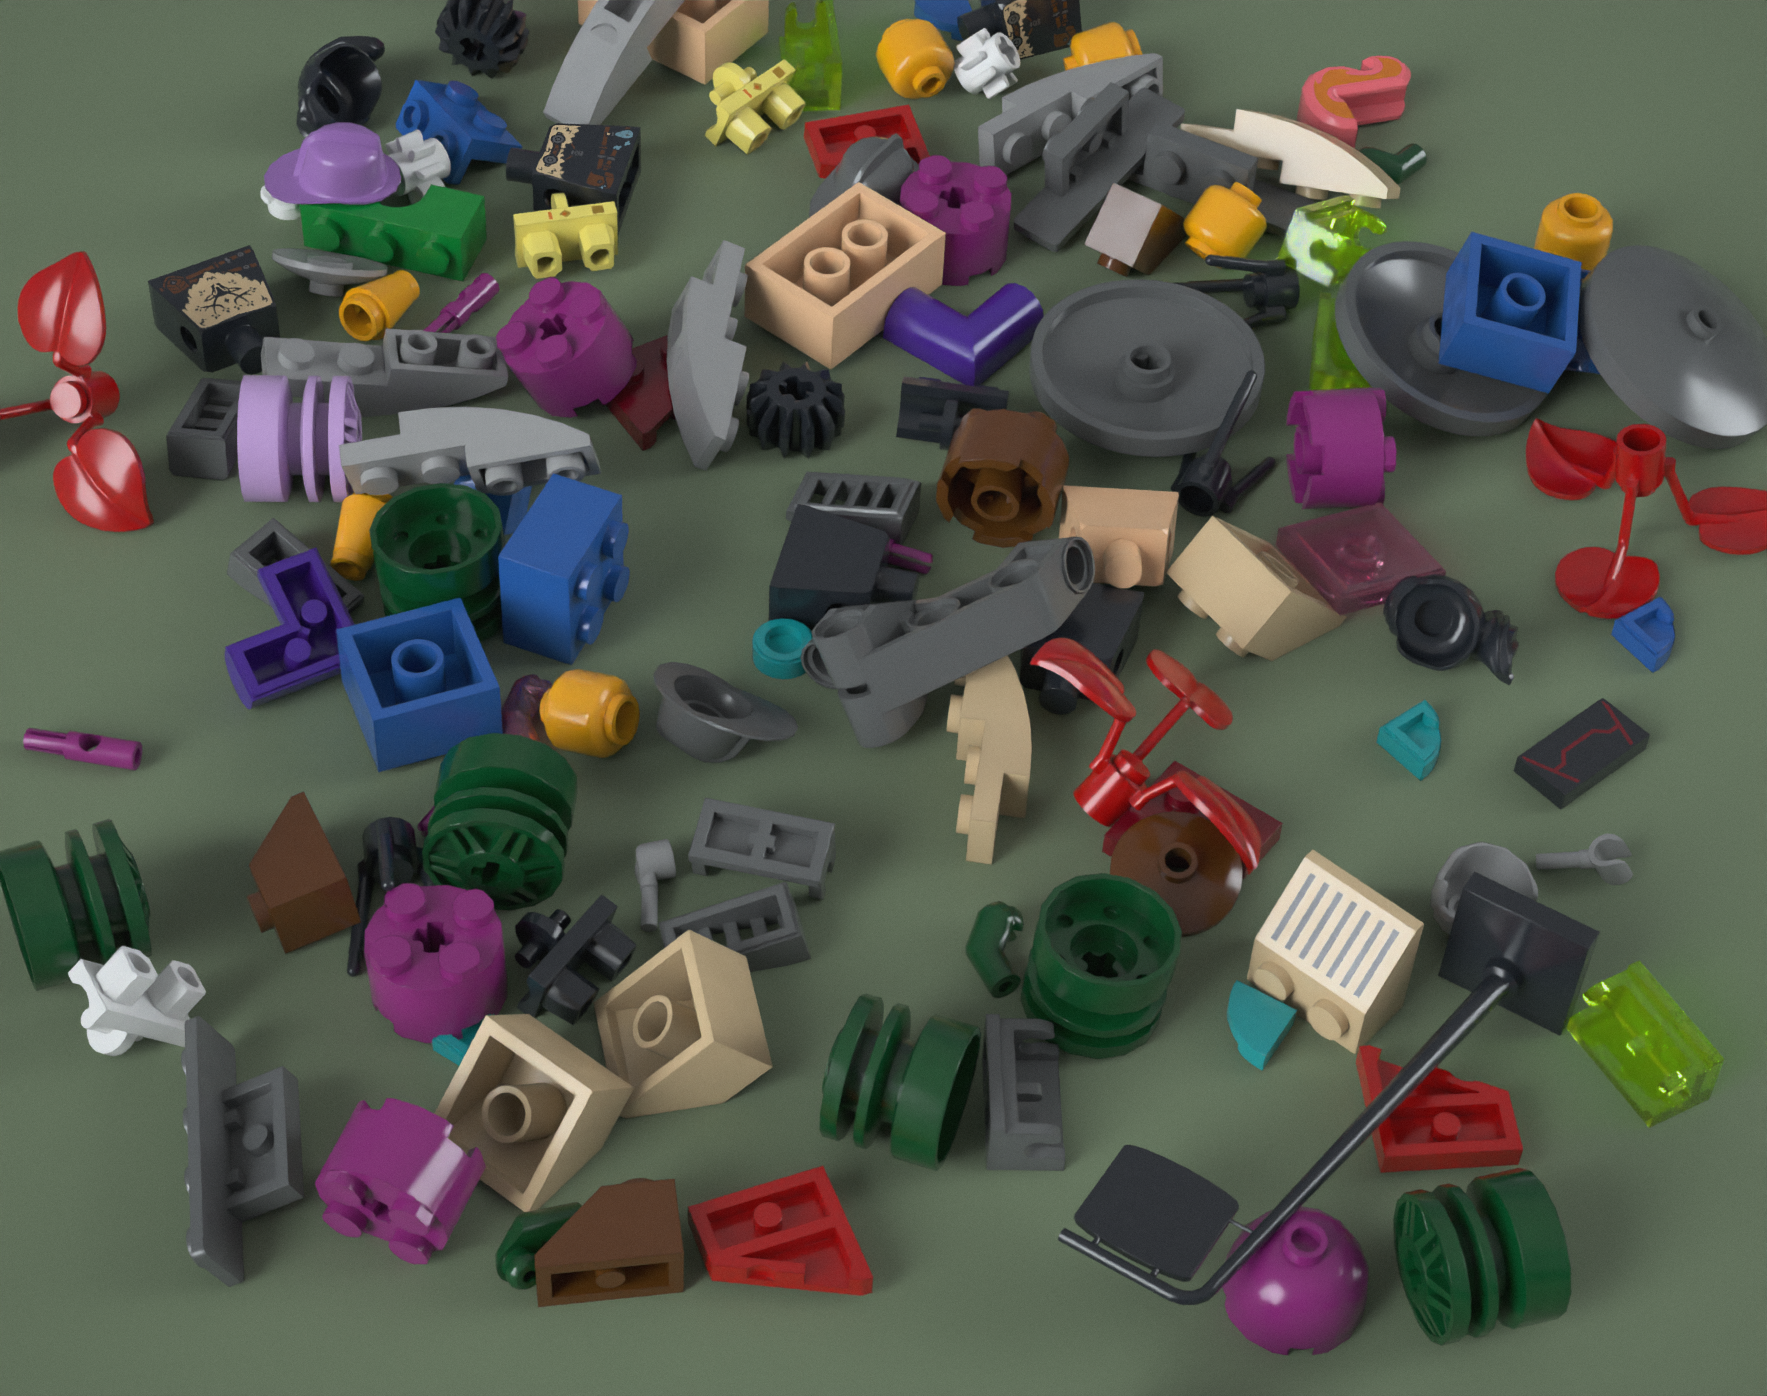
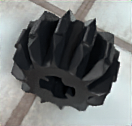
[435,0,530,79]
[746,361,845,459]

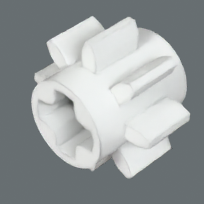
[954,28,1020,99]
[385,130,451,204]

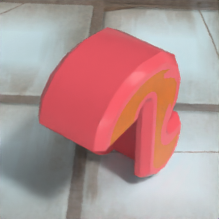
[1297,56,1411,148]

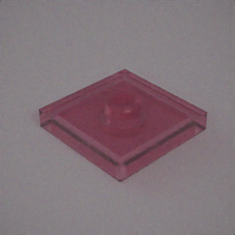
[1276,502,1446,616]

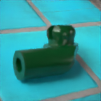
[1358,143,1427,185]
[965,901,1024,998]
[495,1202,582,1290]

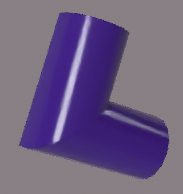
[883,283,1044,386]
[225,548,355,710]

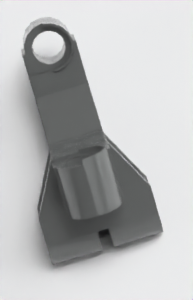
[801,537,1095,748]

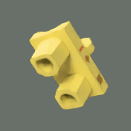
[705,59,806,155]
[513,192,618,279]

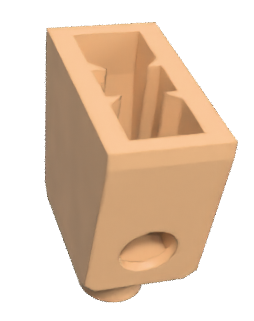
[1059,485,1179,588]

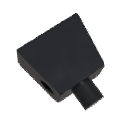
[768,504,920,631]
[1019,583,1144,715]

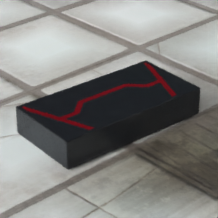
[1514,698,1650,810]

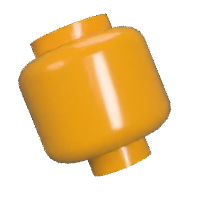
[876,19,955,99]
[1063,22,1142,71]
[1183,182,1267,269]
[1534,193,1613,270]
[539,669,640,758]

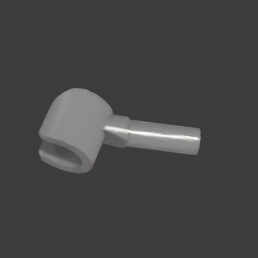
[1536,833,1633,885]
[635,839,676,932]

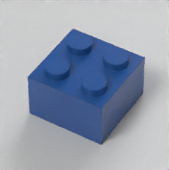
[1438,232,1582,394]
[498,473,630,665]
[336,598,503,772]

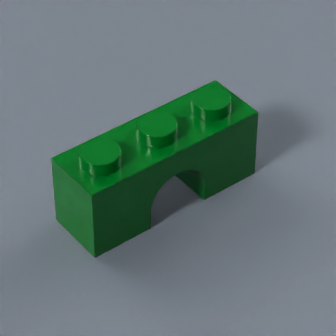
[300,184,487,282]

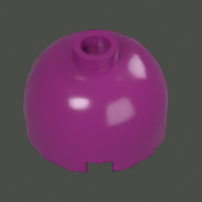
[1223,1206,1369,1355]

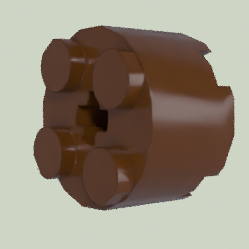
[936,409,1069,548]

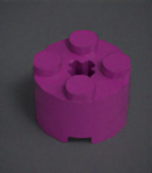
[900,155,1011,286]
[496,277,637,418]
[1286,387,1396,509]
[364,883,508,1043]
[315,1098,486,1265]

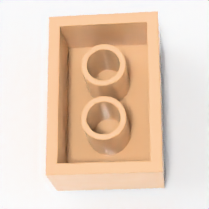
[578,0,769,85]
[744,182,946,370]

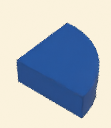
[914,0,972,41]
[1611,596,1675,673]

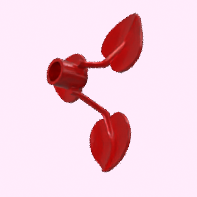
[0,251,154,532]
[1526,418,1767,619]
[1030,638,1261,875]

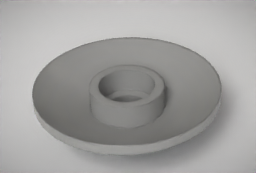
[272,248,388,297]

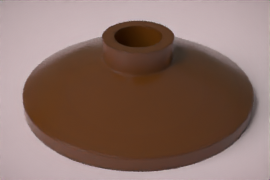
[1110,811,1242,937]

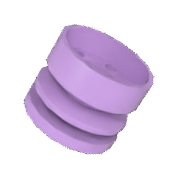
[237,375,362,502]

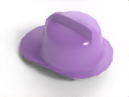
[264,122,401,205]

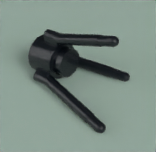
[1174,254,1300,329]
[1171,370,1276,517]
[347,817,435,977]

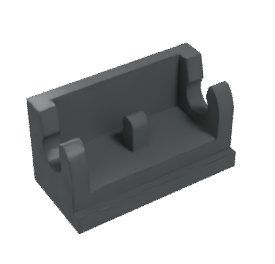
[688,798,836,900]
[982,1014,1065,1171]

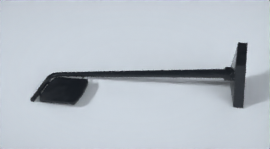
[1058,871,1600,1305]

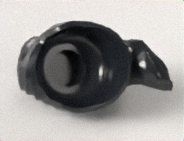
[296,36,385,138]
[1383,574,1519,685]

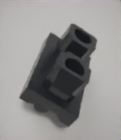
[896,376,1009,451]
[515,894,637,1025]

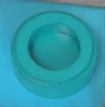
[752,618,813,679]

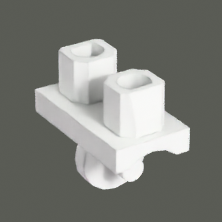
[68,946,206,1056]

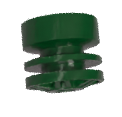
[369,483,505,642]
[422,733,577,911]
[0,819,152,991]
[1020,873,1182,1059]
[819,993,981,1171]
[1393,1168,1571,1346]

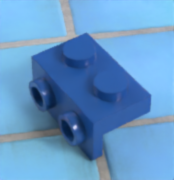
[396,80,522,185]

